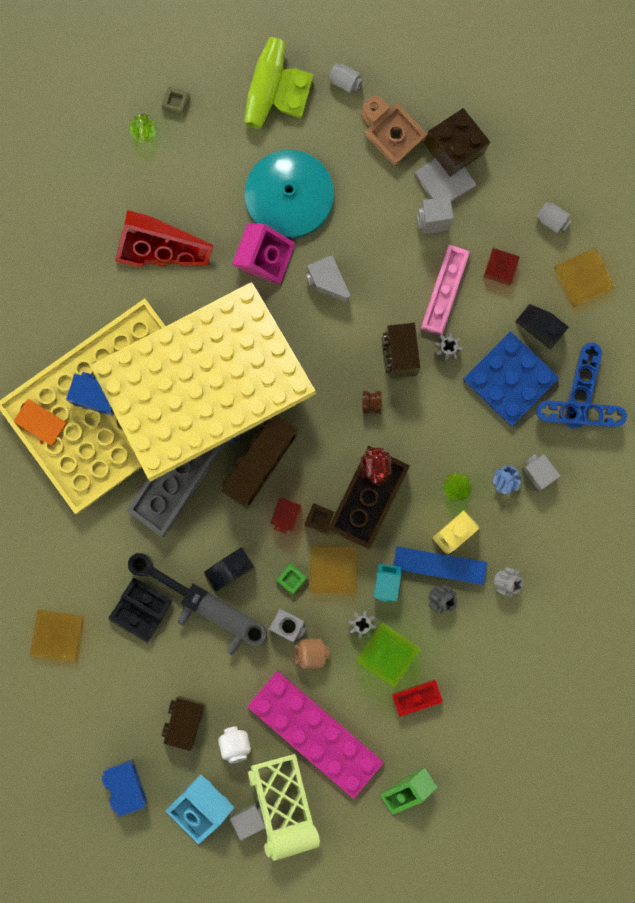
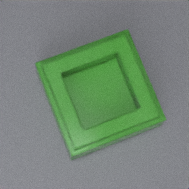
[276,563,308,595]

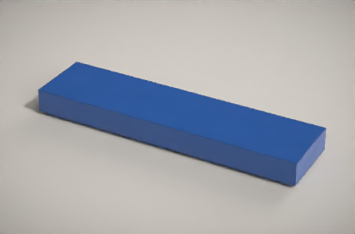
[393,546,487,585]

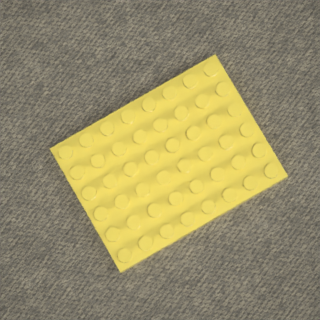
[90,282,316,482]
[0,298,166,515]

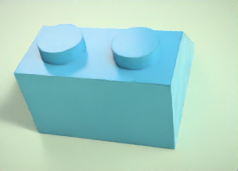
[165,775,235,844]

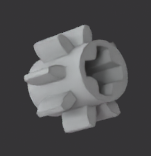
[433,332,463,361]
[494,567,523,597]
[348,610,377,639]

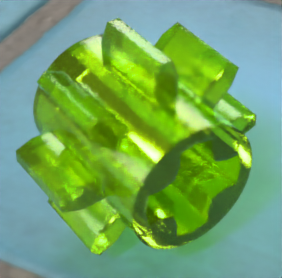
[129,114,155,142]
[442,473,472,501]

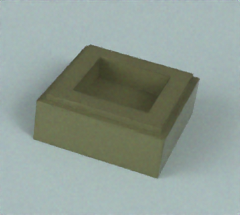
[161,86,190,116]

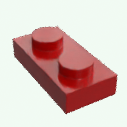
[391,679,443,717]

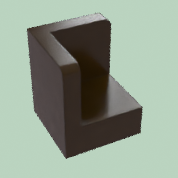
[304,503,334,535]

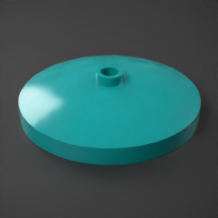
[245,150,334,239]

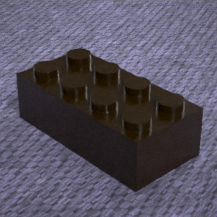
[221,415,298,509]
[328,445,410,550]

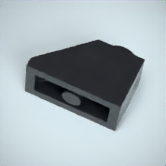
[515,304,569,349]
[204,547,255,591]

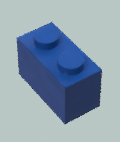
[102,759,148,817]

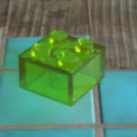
[355,621,421,688]

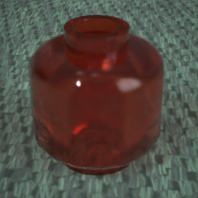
[360,447,393,483]

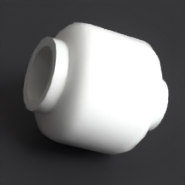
[218,726,251,764]

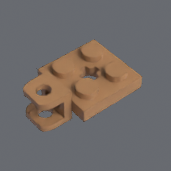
[361,95,427,166]

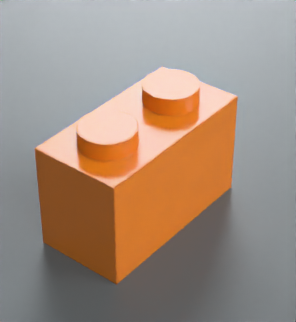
[13,399,67,446]

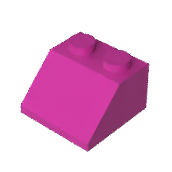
[232,223,295,284]

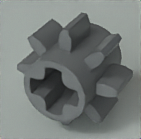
[428,584,457,614]

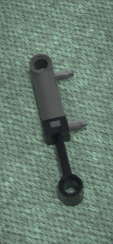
[128,553,267,656]

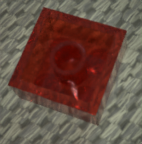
[483,248,520,286]

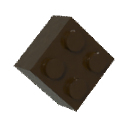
[423,108,491,177]
[382,323,421,379]

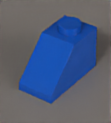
[66,372,114,416]

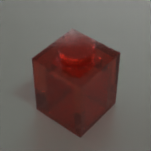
[270,498,302,534]

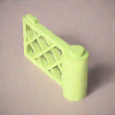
[248,754,320,861]

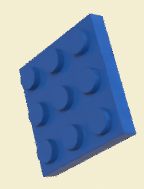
[463,331,559,427]

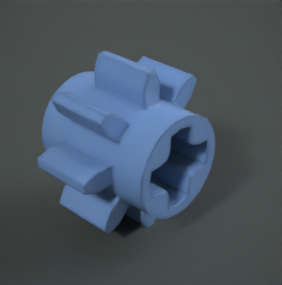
[492,466,522,494]

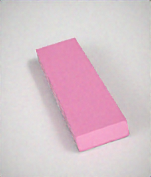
[421,245,470,335]

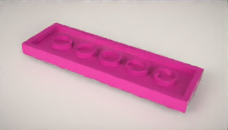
[247,670,384,799]

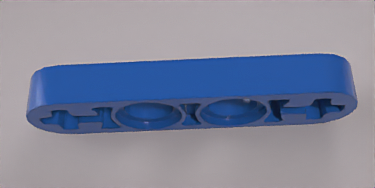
[564,343,602,429]
[536,401,627,428]

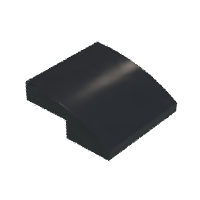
[108,577,173,644]

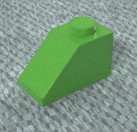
[380,768,438,815]

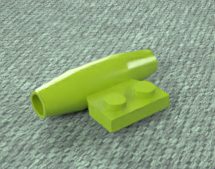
[244,37,314,129]

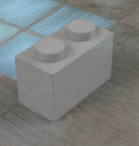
[416,196,454,235]

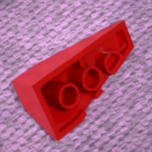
[115,210,213,267]

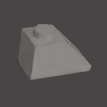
[305,255,351,302]

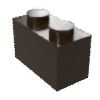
[161,696,205,751]

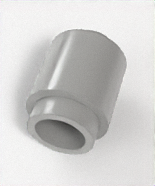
[329,63,363,94]
[536,202,571,233]

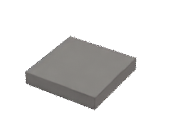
[414,159,477,202]

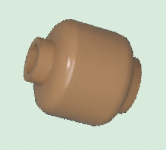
[294,638,330,669]

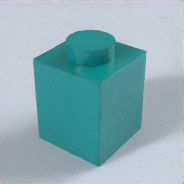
[374,564,401,602]

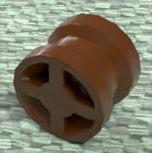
[362,391,382,414]

